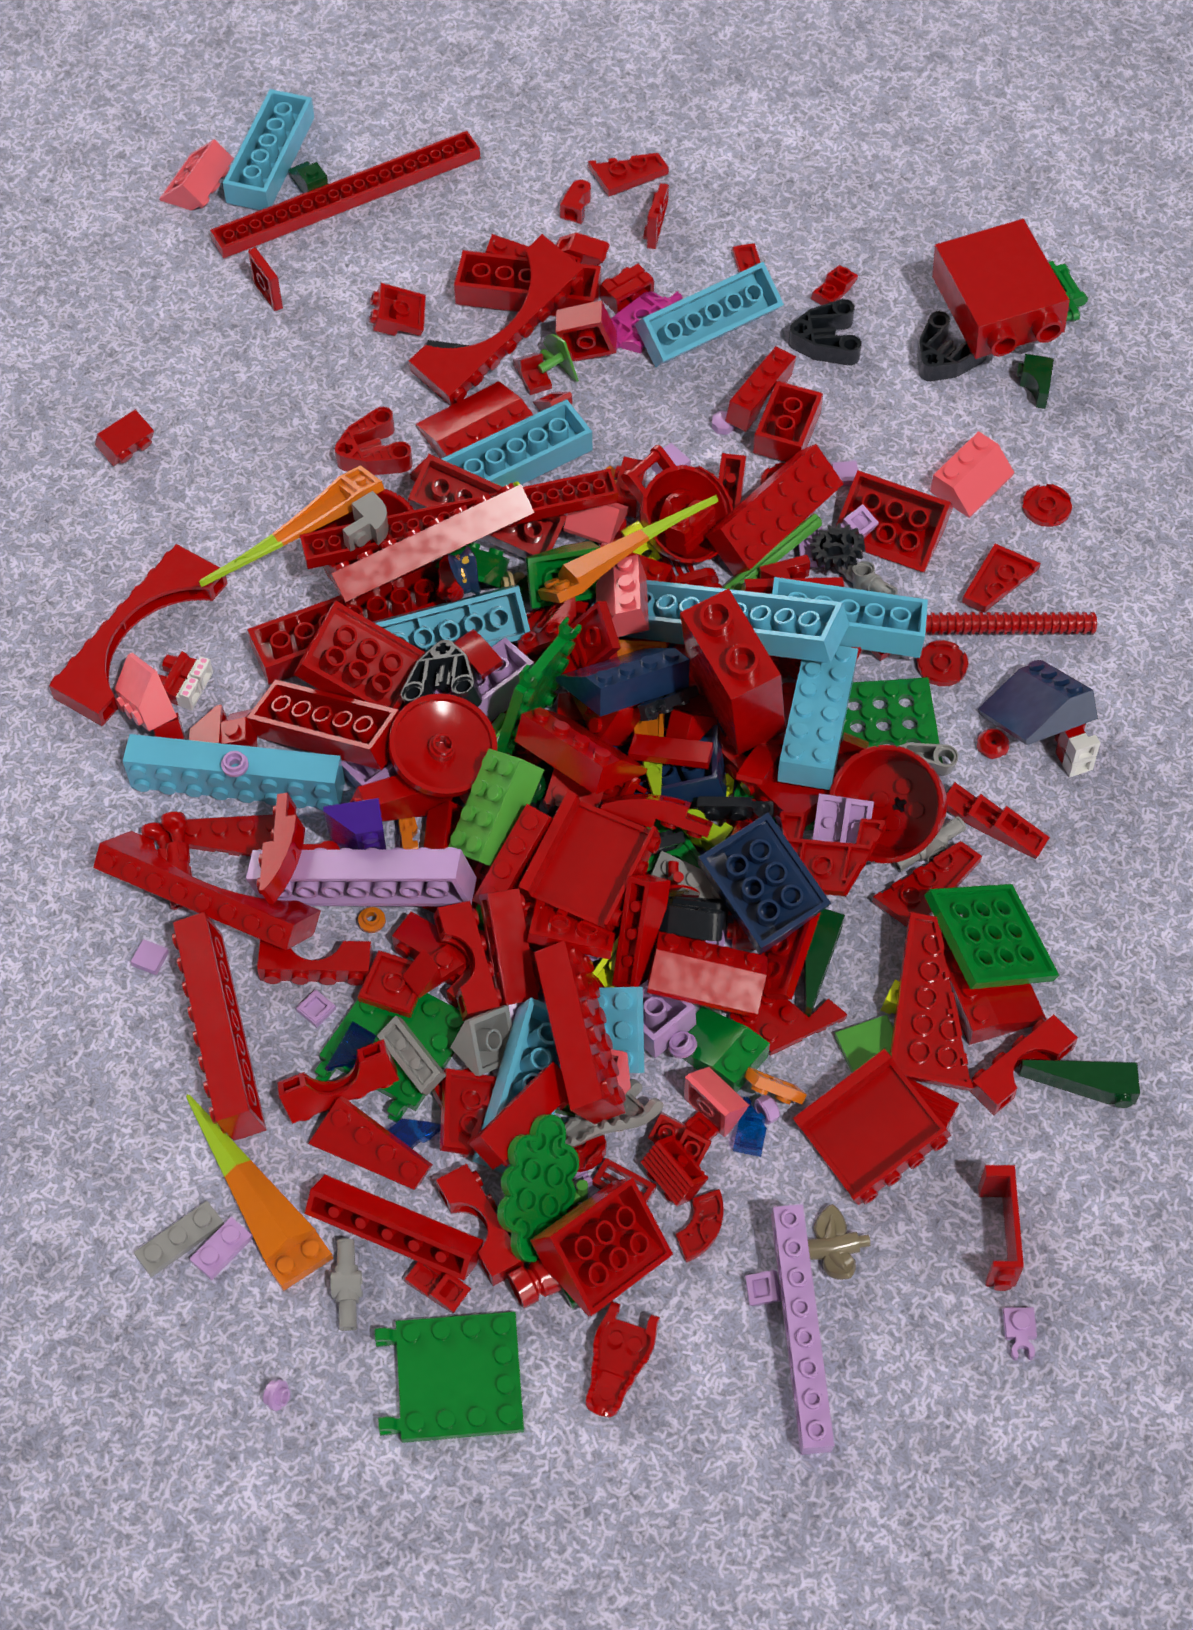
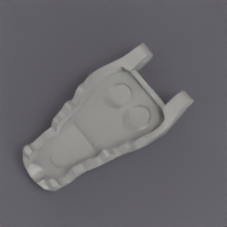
[565,1079,664,1147]

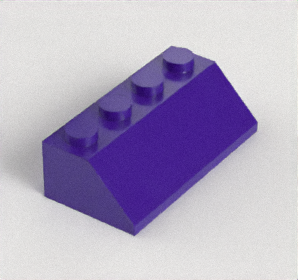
[323,798,387,850]

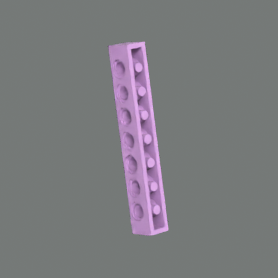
[771,1204,834,1455]

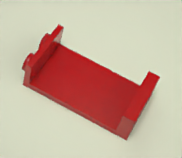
[978,1165,1024,1291]

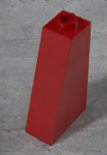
[350,775,453,821]

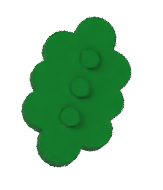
[497,1115,579,1262]

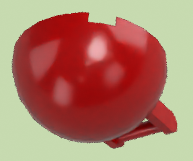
[621,445,733,563]

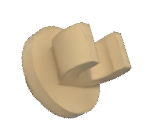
[501,571,525,588]

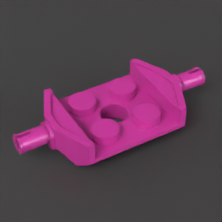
[607,291,683,356]

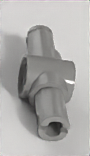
[831,561,898,595]
[892,816,966,872]
[331,1239,363,1331]

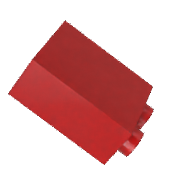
[932,218,1070,359]
[680,588,785,755]

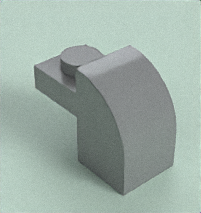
[342,491,389,551]

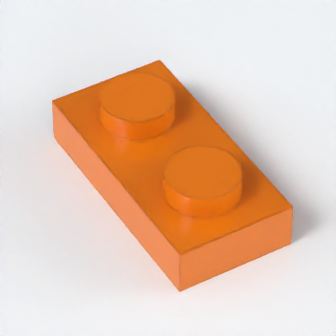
[744,1067,807,1104]

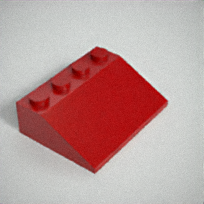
[416,381,533,459]
[835,470,953,573]
[293,600,426,710]
[515,707,647,795]
[941,932,1047,1045]
[530,1177,673,1317]

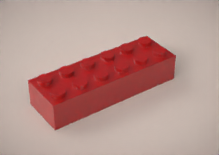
[454,250,601,316]
[705,444,844,575]
[408,453,567,559]
[247,679,399,770]
[534,940,626,1125]

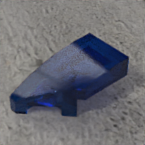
[325,1021,377,1071]
[733,1096,767,1157]
[388,1119,441,1149]

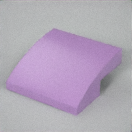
[812,793,874,844]

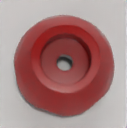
[977,728,1010,759]

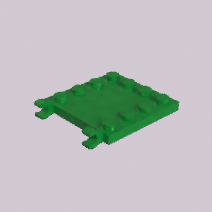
[497,617,582,755]
[315,993,465,1124]
[375,1312,524,1443]

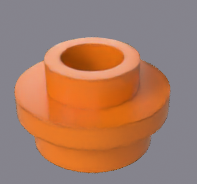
[358,907,386,933]

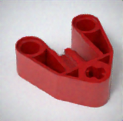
[334,406,413,475]

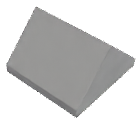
[450,1005,512,1076]

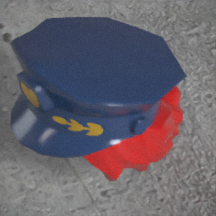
[437,546,480,602]

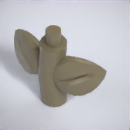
[808,1204,871,1280]

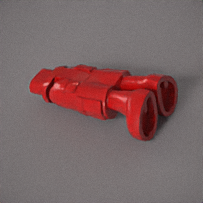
[141,811,192,910]

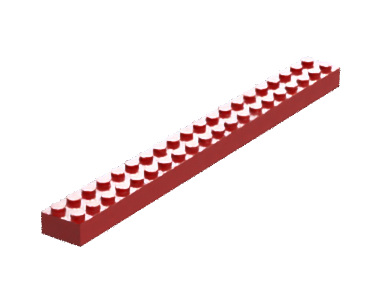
[210,131,480,259]
[300,468,619,569]

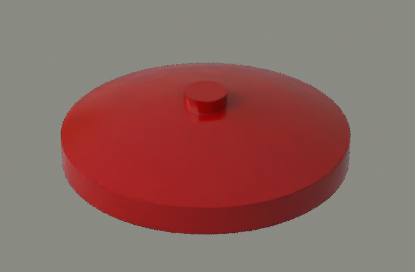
[388,694,497,798]

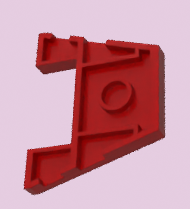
[780,811,887,897]
[729,951,847,1056]

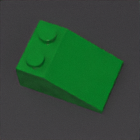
[526,541,600,609]
[435,542,510,588]
[682,1007,770,1093]

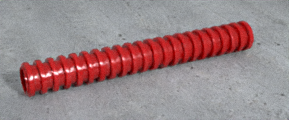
[925,612,1097,635]

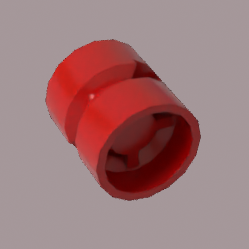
[507,1258,561,1309]

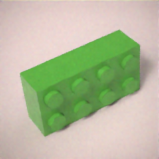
[448,748,544,867]

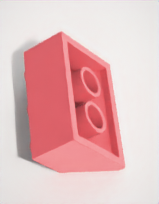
[159,139,234,211]
[930,431,1014,518]
[596,555,649,637]
[115,653,177,731]

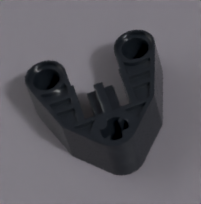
[788,299,862,366]
[917,311,987,382]
[401,640,482,707]
[659,896,728,941]

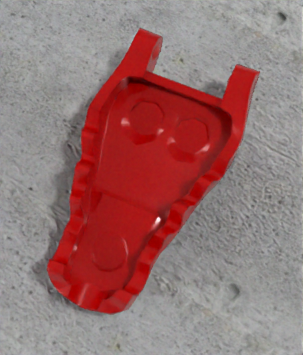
[586,1301,660,1418]

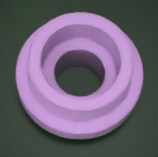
[221,751,249,777]
[669,1031,697,1058]
[263,1380,290,1411]

